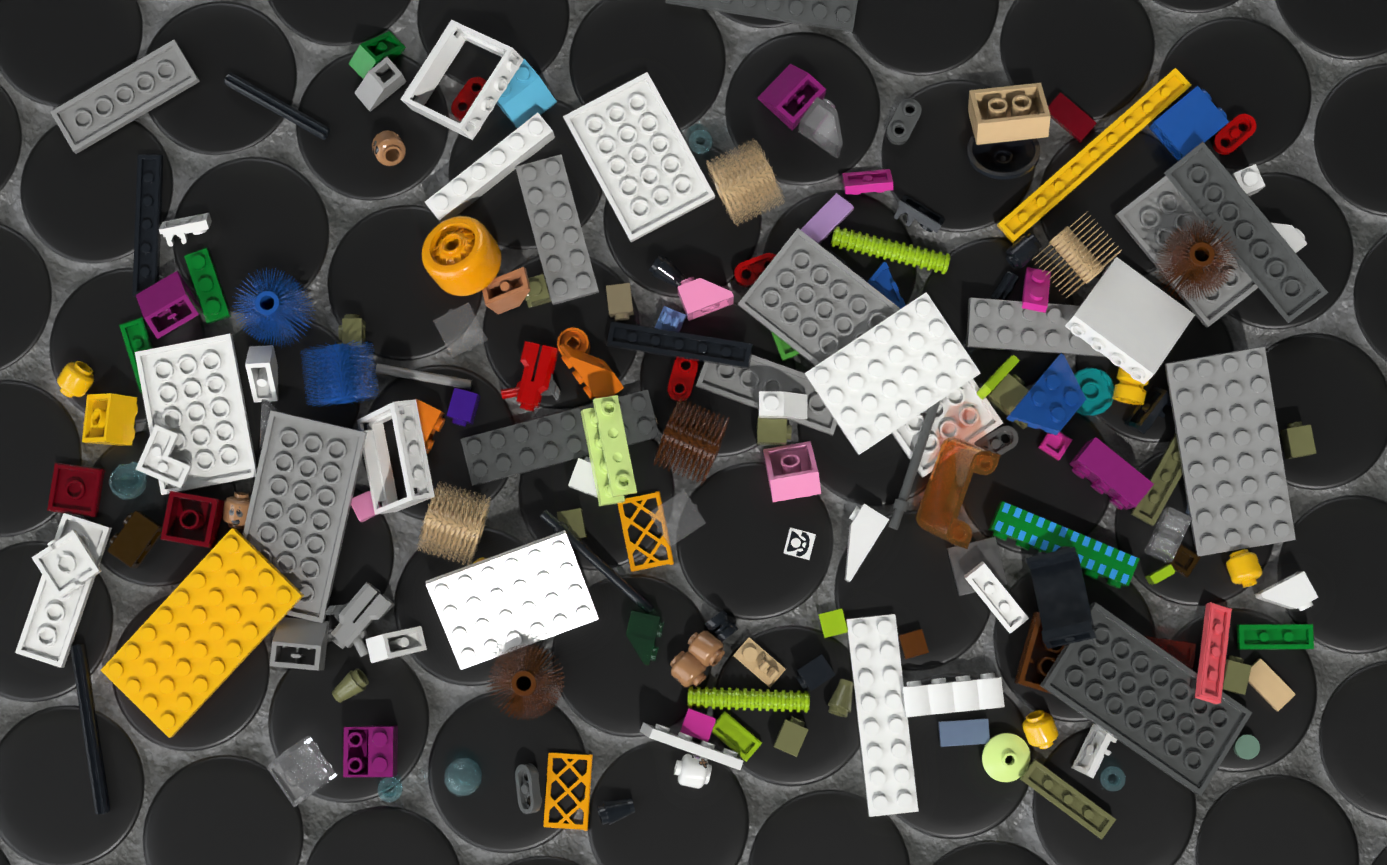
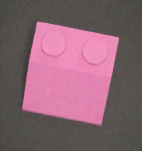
[677,277,734,321]
[763,441,821,502]

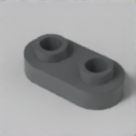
[886,98,922,145]
[972,426,1018,463]
[515,763,542,814]

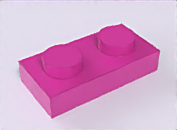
[843,169,893,195]
[1022,267,1051,313]

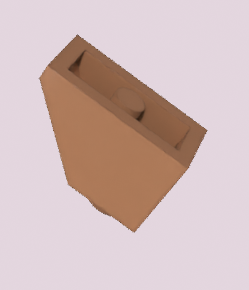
[482,267,531,315]

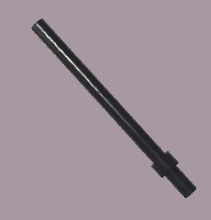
[539,509,654,614]

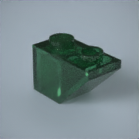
[626,610,664,665]

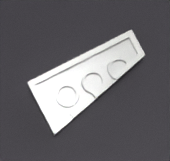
[640,722,744,770]

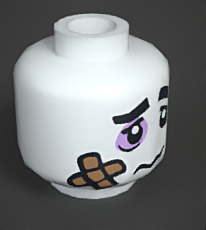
[674,754,712,789]

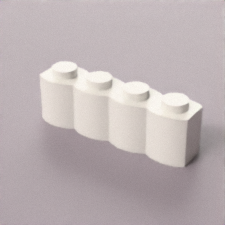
[902,673,1005,717]

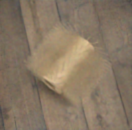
[706,138,784,226]
[1032,211,1122,298]
[418,481,491,565]

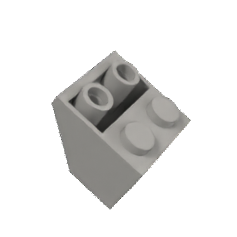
[270,617,329,671]

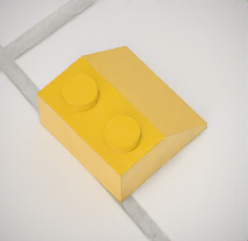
[82,393,138,446]

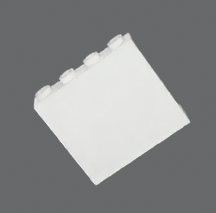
[1065,257,1195,385]

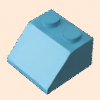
[496,59,557,128]

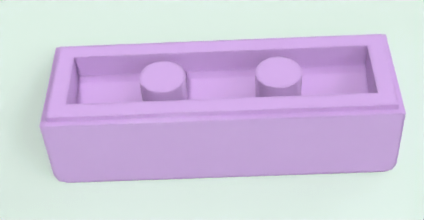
[801,193,854,245]

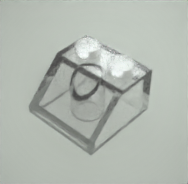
[799,97,843,159]
[266,736,337,807]

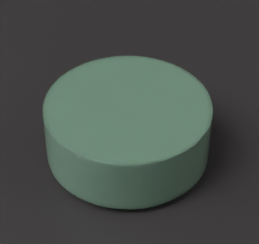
[1233,734,1260,760]

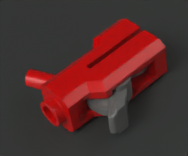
[501,341,562,411]

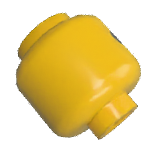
[57,361,94,398]
[1226,549,1262,588]
[1022,710,1059,749]

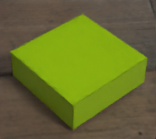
[1145,564,1176,585]
[818,609,848,638]

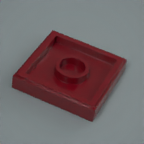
[47,463,105,517]

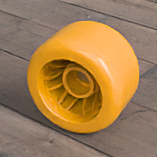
[422,216,501,296]

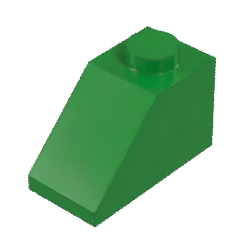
[349,31,406,79]

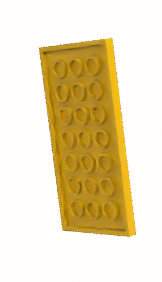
[101,528,304,738]

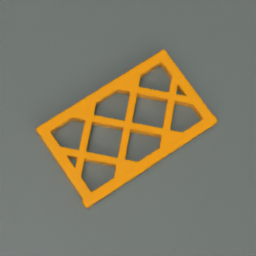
[618,491,674,572]
[543,752,593,831]

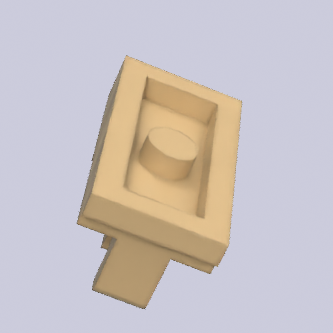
[733,637,786,687]

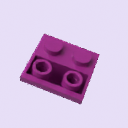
[758,64,826,131]
[136,271,203,339]
[343,726,398,777]

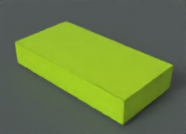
[977,355,1020,400]
[712,711,762,762]

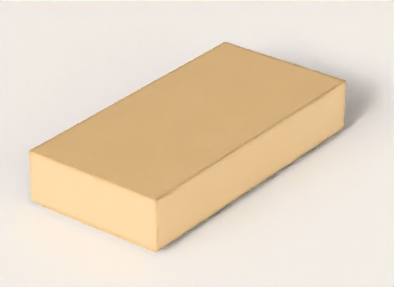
[1248,658,1296,711]

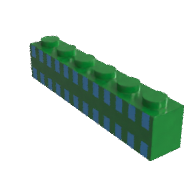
[988,501,1140,589]

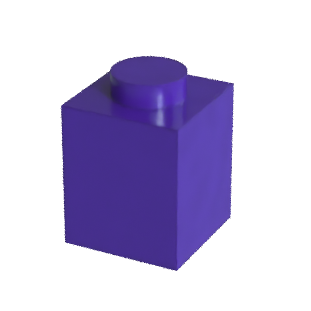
[447,388,480,427]

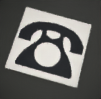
[784,528,816,560]

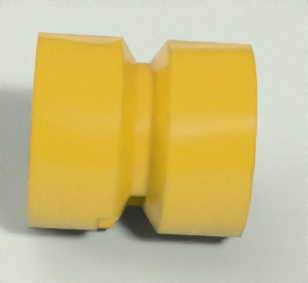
[1112,367,1149,405]

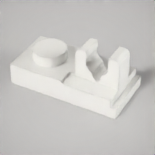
[159,213,212,246]
[1072,724,1117,778]

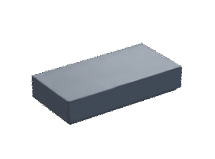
[938,718,990,747]

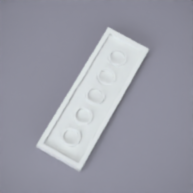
[15,513,112,668]

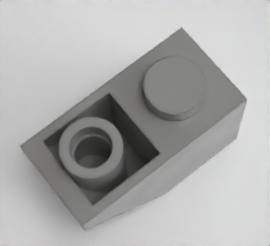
[355,57,407,112]

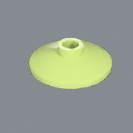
[982,733,1030,782]

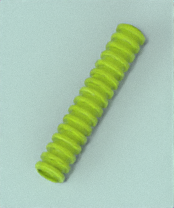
[831,226,951,275]
[688,686,810,713]

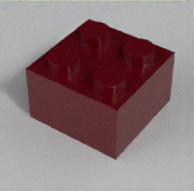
[160,491,225,548]

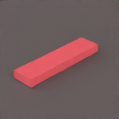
[1195,602,1232,704]

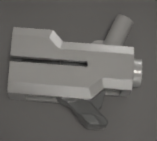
[325,582,394,657]

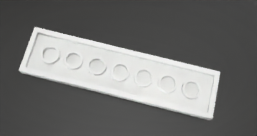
[846,614,919,817]

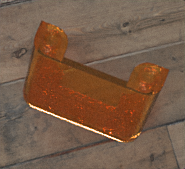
[916,437,1001,549]

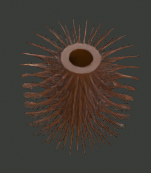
[1154,220,1239,302]
[653,398,729,484]
[487,644,566,721]

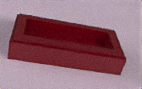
[1048,92,1097,142]

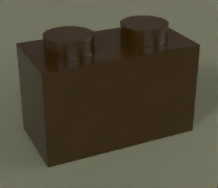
[107,511,163,568]

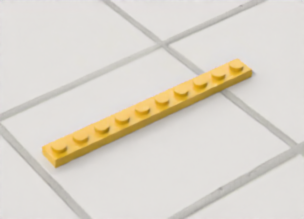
[997,68,1192,243]

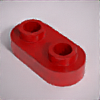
[451,77,486,121]
[1212,114,1256,155]
[734,253,776,287]
[668,358,698,402]

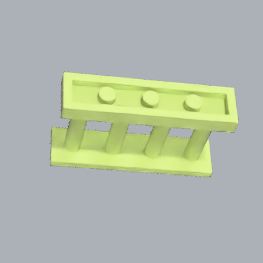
[581,395,637,506]

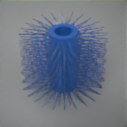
[232,267,316,348]
[300,341,379,407]

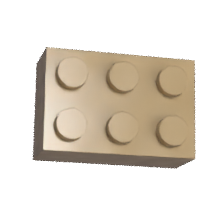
[968,83,1051,145]

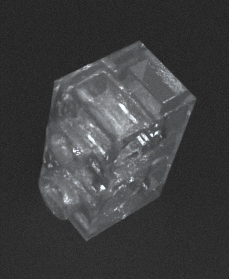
[1144,507,1192,563]

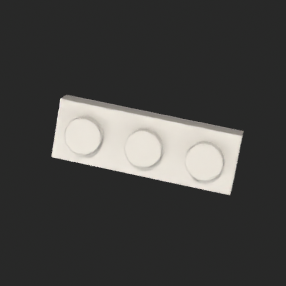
[964,561,1029,633]

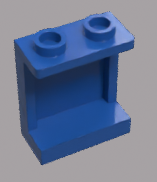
[1149,86,1229,161]

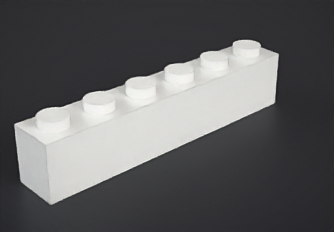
[425,113,555,223]

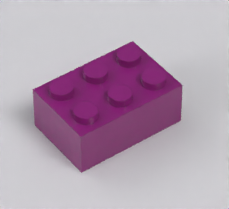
[1069,437,1154,510]

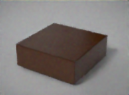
[898,629,929,659]

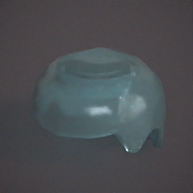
[109,461,147,500]
[444,758,482,796]

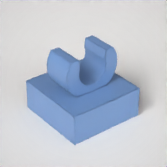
[655,306,686,332]

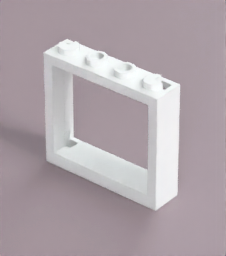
[400,20,524,140]
[357,399,435,515]

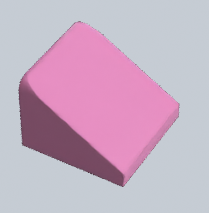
[351,491,382,522]

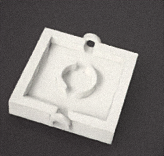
[32,530,102,599]

